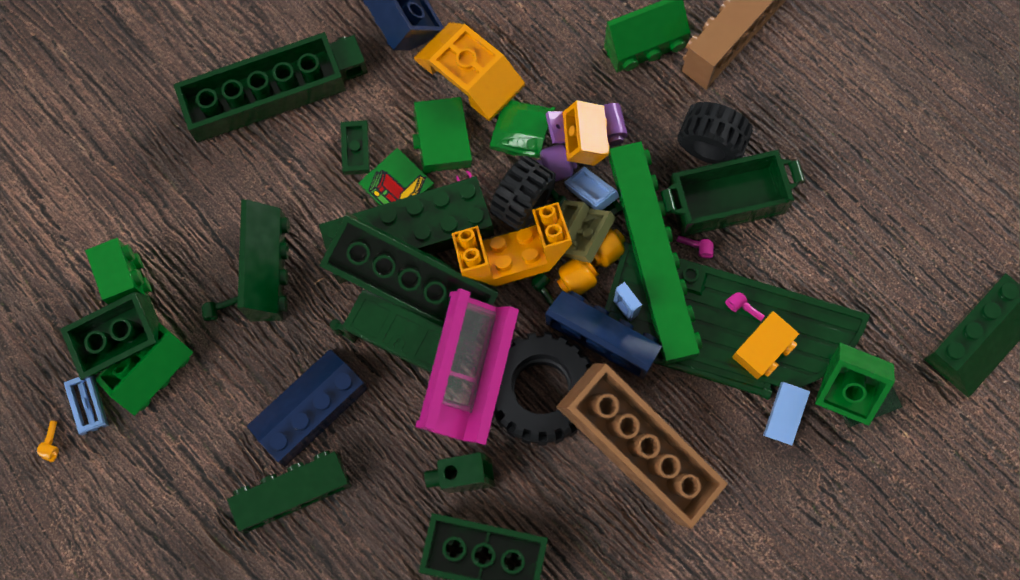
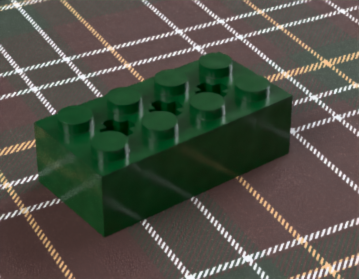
[418,513,548,580]

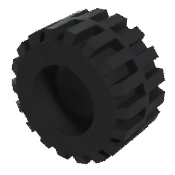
[677,102,753,164]
[490,156,556,231]

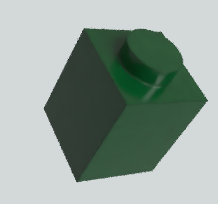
[330,35,368,82]

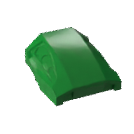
[489,100,555,159]

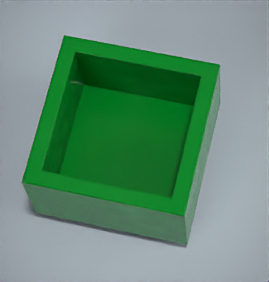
[85,238,152,305]

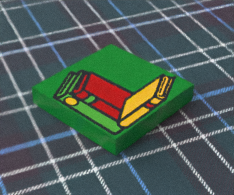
[359,148,434,206]

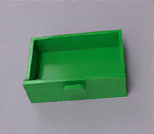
[412,97,472,175]

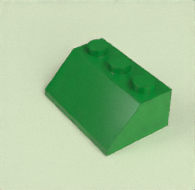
[604,0,690,73]
[95,322,194,416]

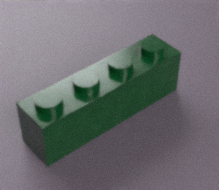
[227,451,352,534]

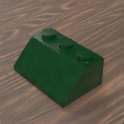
[60,292,159,380]

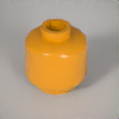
[592,228,625,267]
[557,259,599,295]

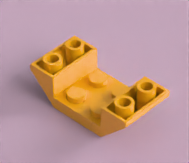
[414,23,525,122]
[451,202,572,287]

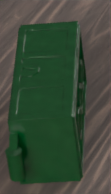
[660,150,805,237]
[330,290,467,394]

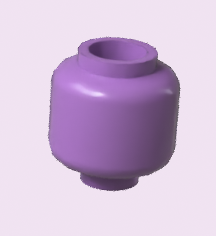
[537,144,577,182]

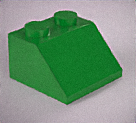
[815,343,895,426]

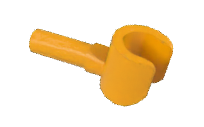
[37,420,59,462]

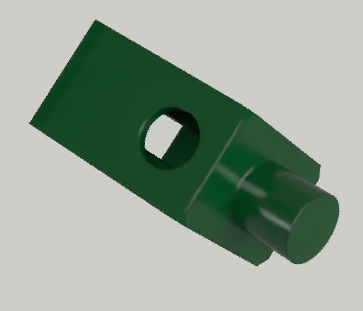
[424,452,495,493]

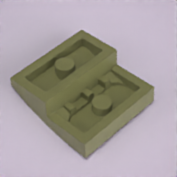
[560,200,616,263]

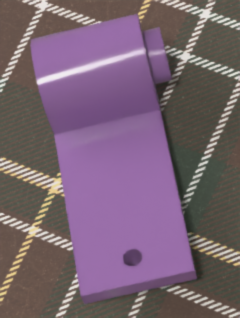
[545,103,628,146]

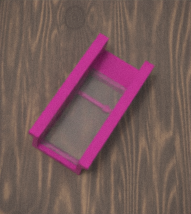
[415,289,519,445]

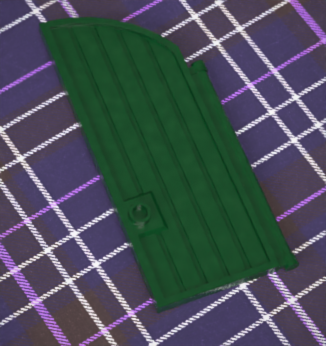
[605,242,870,400]

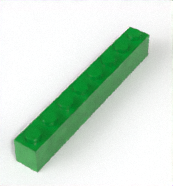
[608,141,702,365]

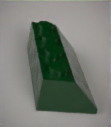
[237,200,290,322]
[924,273,1020,397]

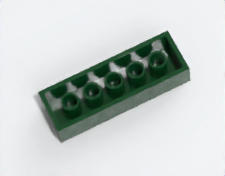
[173,32,346,143]
[319,176,494,284]
[319,212,499,343]

